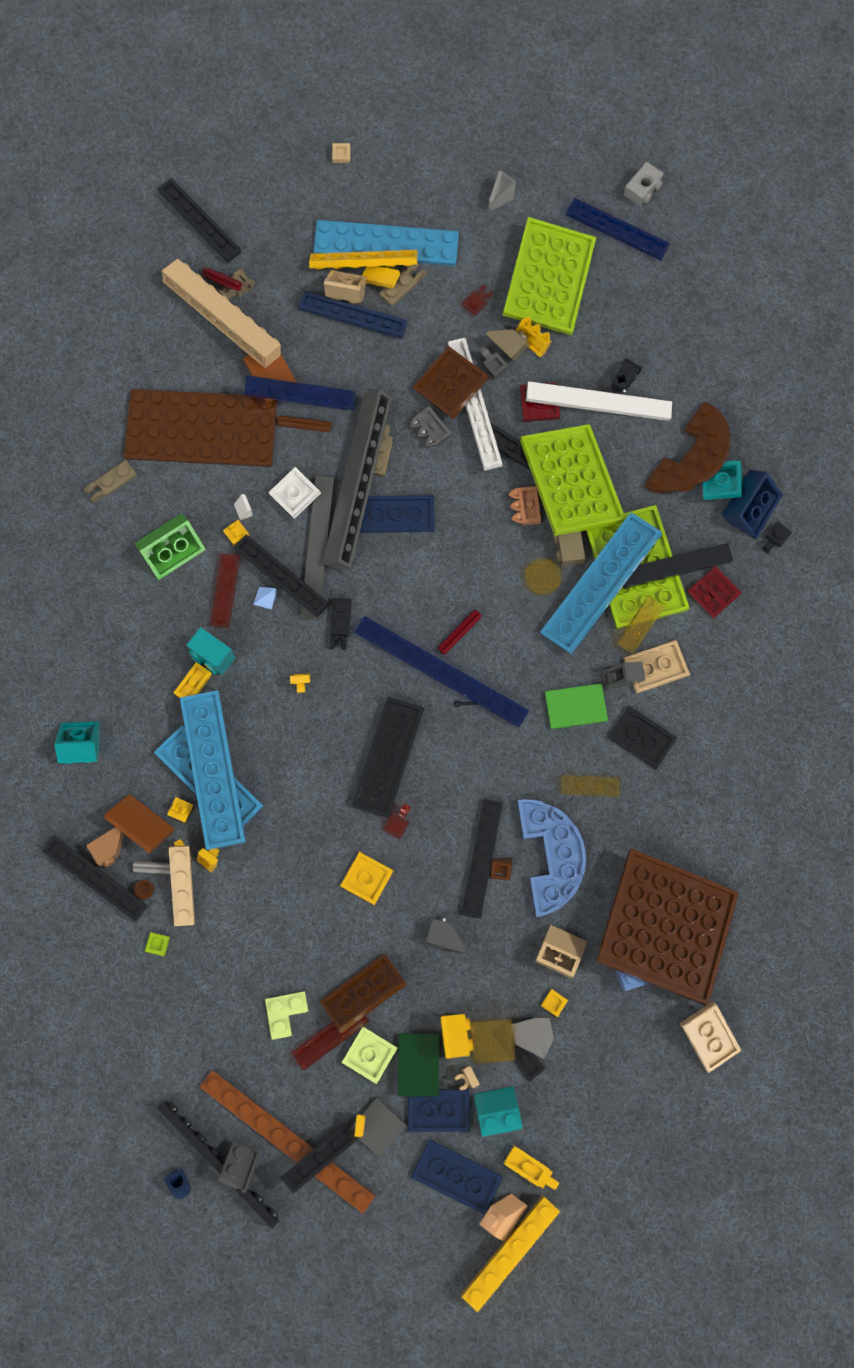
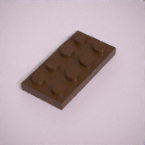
[320,954,407,1033]

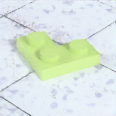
[265,991,309,1040]

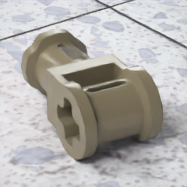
[217,269,255,302]

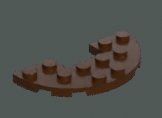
[644,401,731,494]

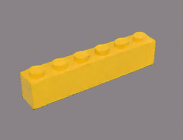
[461,1195,560,1312]

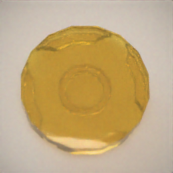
[524,558,562,596]

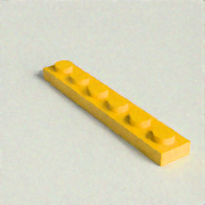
[309,250,418,270]

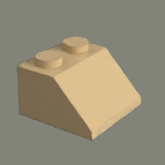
[324,270,367,304]

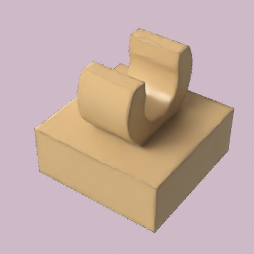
[454,1066,480,1090]

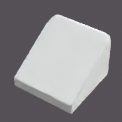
[234,494,253,520]

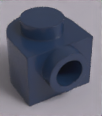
[163,1168,191,1199]

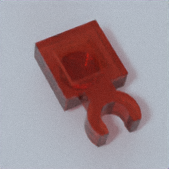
[462,284,493,316]

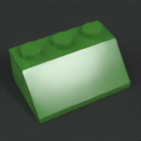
[134,513,206,580]

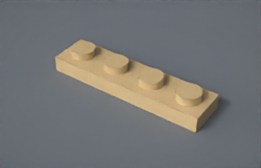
[169,845,195,926]

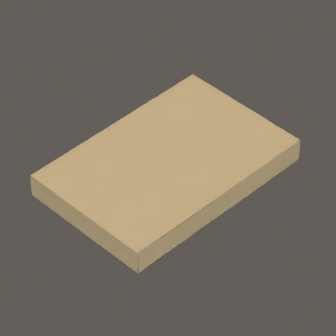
[623,640,690,694]
[680,1001,742,1073]

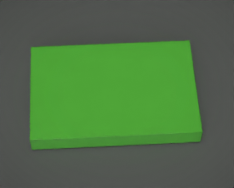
[545,684,608,729]

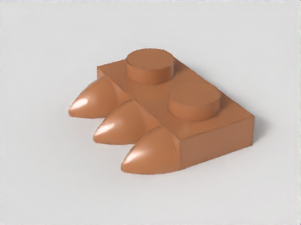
[509,486,541,525]

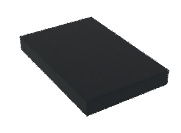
[608,706,677,770]

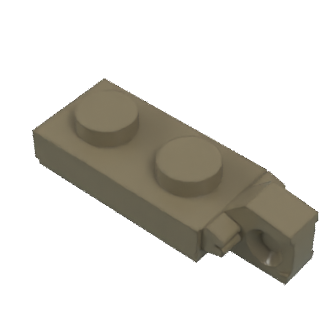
[374,425,393,477]

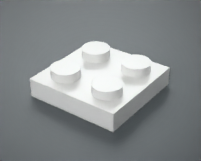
[269,467,321,519]

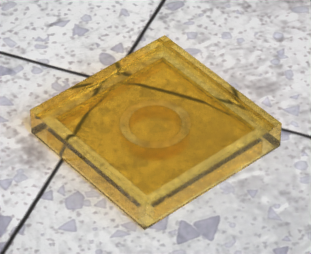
[471,1019,516,1064]

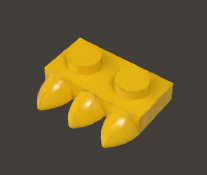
[516,317,552,357]

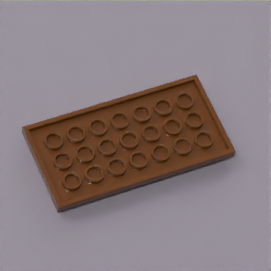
[124,389,277,467]

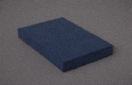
[408,1089,470,1132]

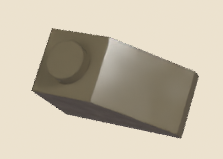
[486,329,530,361]

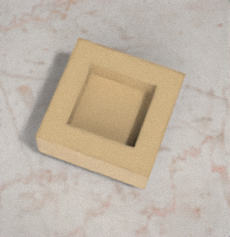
[332,143,350,163]

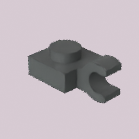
[478,346,508,379]

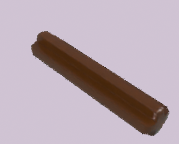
[277,415,332,432]

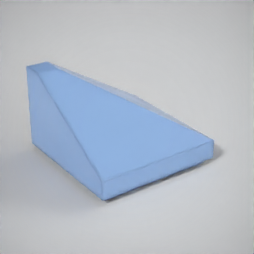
[254,587,277,610]

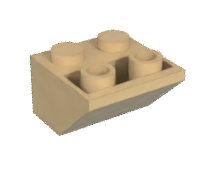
[534,925,587,978]

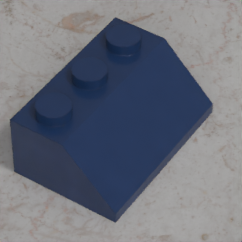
[722,470,783,539]

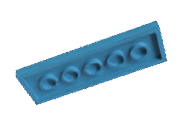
[154,726,264,827]

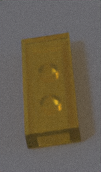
[616,596,665,654]
[561,775,620,797]

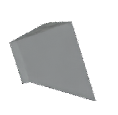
[489,170,516,210]
[511,1018,554,1059]

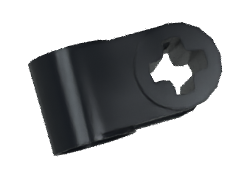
[611,358,642,394]

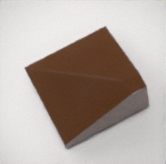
[490,857,512,881]

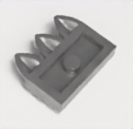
[410,406,452,446]

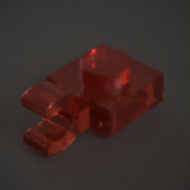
[383,803,411,839]

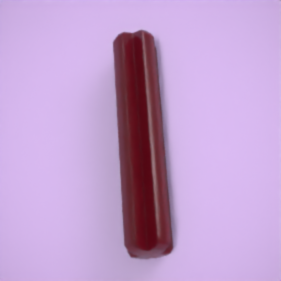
[201,267,243,291]
[438,610,482,655]

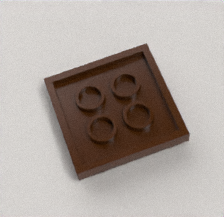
[413,346,489,419]

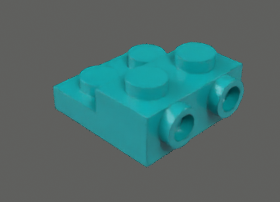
[703,460,742,500]

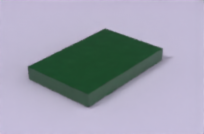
[398,1034,439,1097]

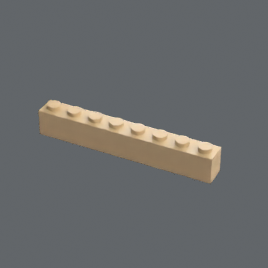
[162,259,281,368]

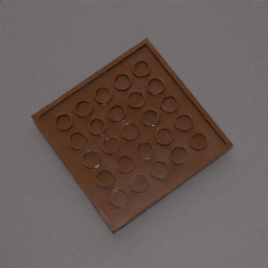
[595,848,739,1006]

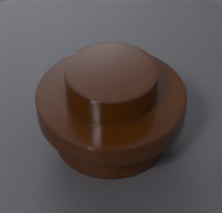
[134,880,154,900]

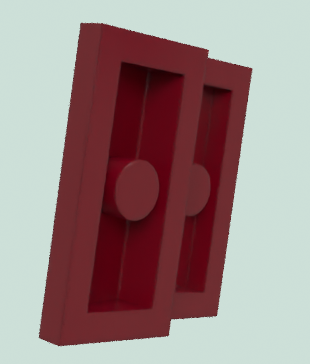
[687,566,742,619]

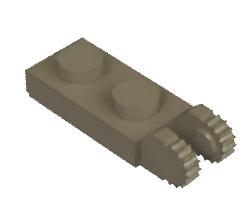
[380,263,427,307]
[84,460,137,503]

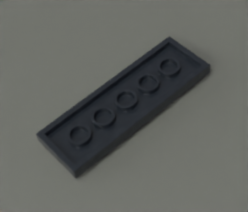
[352,696,424,818]

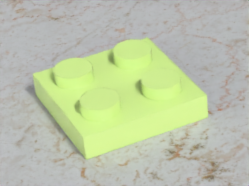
[342,1027,397,1084]

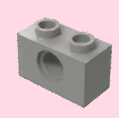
[624,162,664,207]

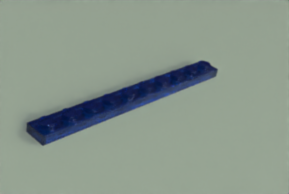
[355,616,529,728]

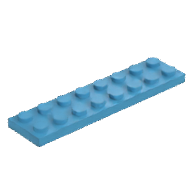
[314,220,459,266]
[540,512,662,655]
[180,690,246,850]

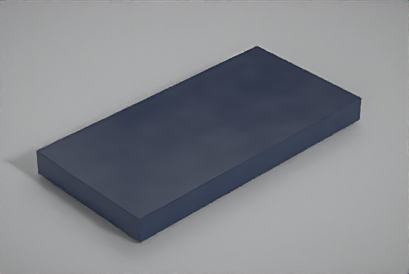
[360,495,435,533]
[411,1139,503,1215]

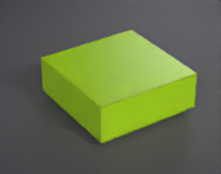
[145,932,170,957]

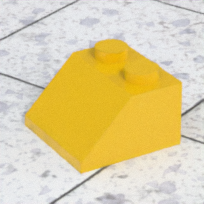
[440,1014,473,1059]

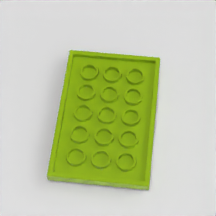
[502,217,596,335]
[520,424,626,536]
[585,505,690,630]

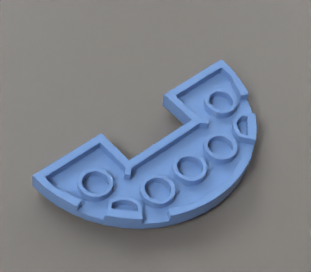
[517,799,586,917]

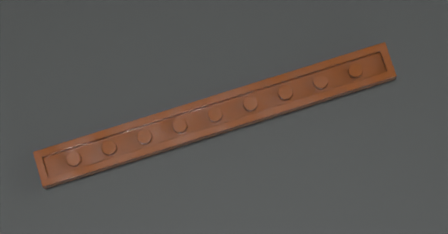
[200,1070,375,1213]

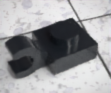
[762,521,792,554]

